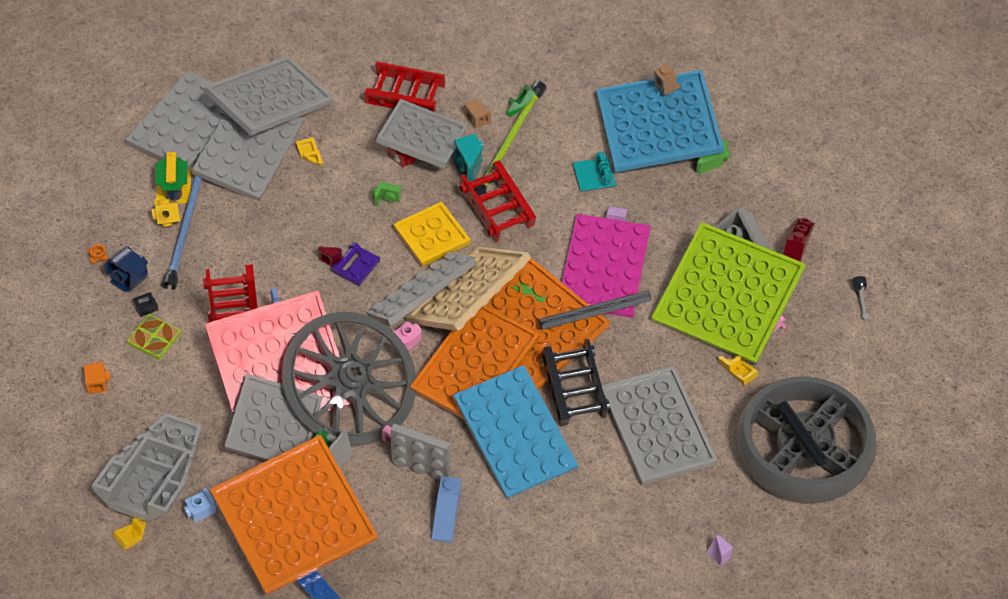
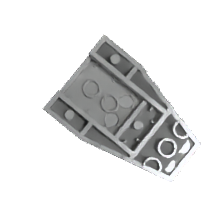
[92,413,202,522]

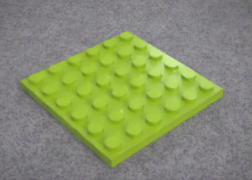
[651,222,806,365]

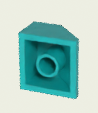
[454,134,484,182]

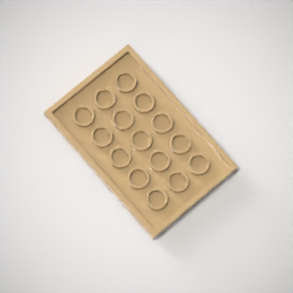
[405,247,531,331]

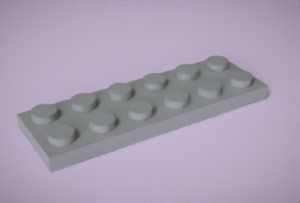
[367,251,477,326]

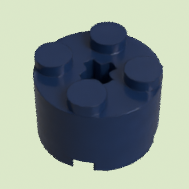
[104,246,148,292]

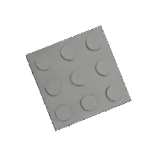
[391,424,450,480]

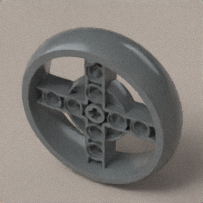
[736,377,877,504]

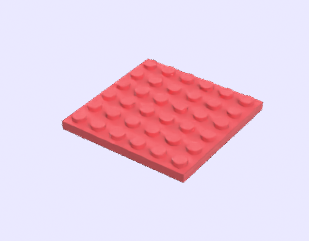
[205,290,353,416]

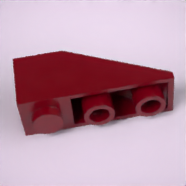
[783,218,815,262]

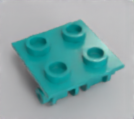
[573,151,617,191]

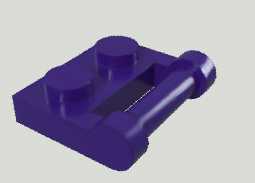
[331,242,380,286]

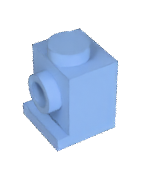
[183,488,217,523]

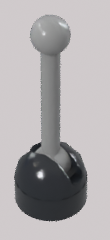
[851,276,869,320]

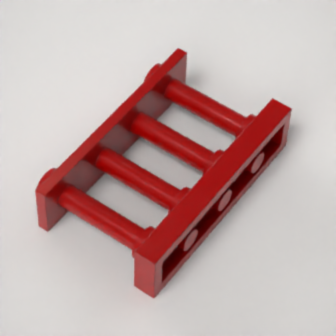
[364,61,445,113]
[458,160,536,243]
[203,264,258,323]

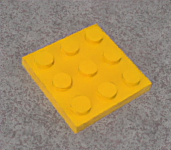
[393,201,471,267]

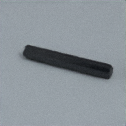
[777,401,827,467]

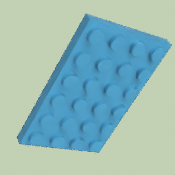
[453,365,578,499]

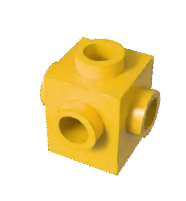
[152,199,180,227]

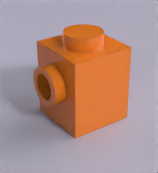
[84,362,110,394]

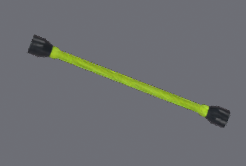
[473,81,547,196]

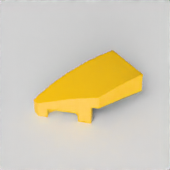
[296,137,323,166]
[718,356,758,386]
[113,518,147,550]

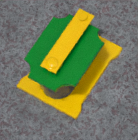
[154,152,193,205]

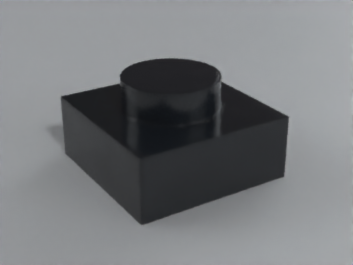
[133,292,159,317]

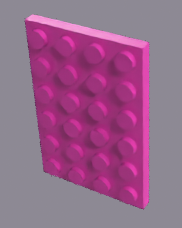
[562,214,651,318]

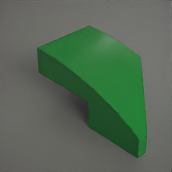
[505,84,535,117]

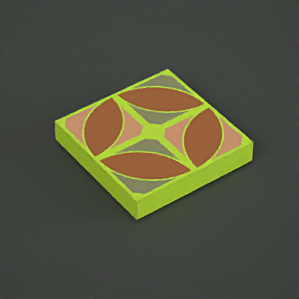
[127,314,181,360]

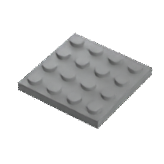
[376,99,468,169]
[224,373,323,461]

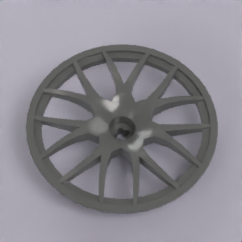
[282,312,416,446]

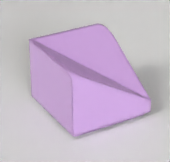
[707,535,733,566]

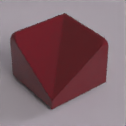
[318,246,342,267]

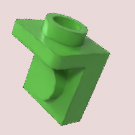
[372,182,402,206]

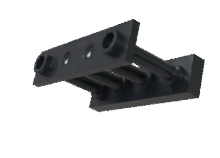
[541,339,610,427]

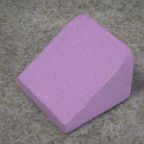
[606,206,628,221]

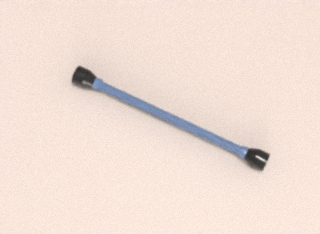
[161,152,202,290]

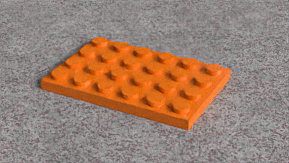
[410,305,540,419]

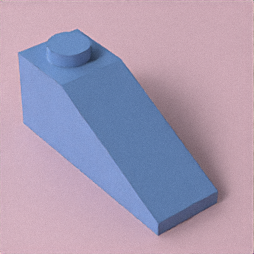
[431,476,462,543]

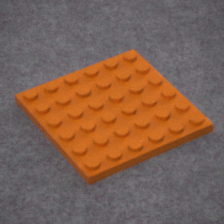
[446,258,610,391]
[210,435,378,596]

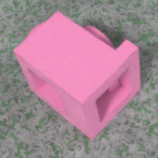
[393,321,422,350]

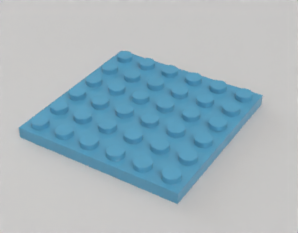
[596,70,724,173]

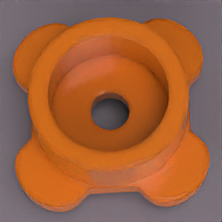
[87,244,108,263]

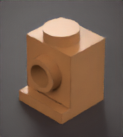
[654,64,680,96]
[465,99,491,129]

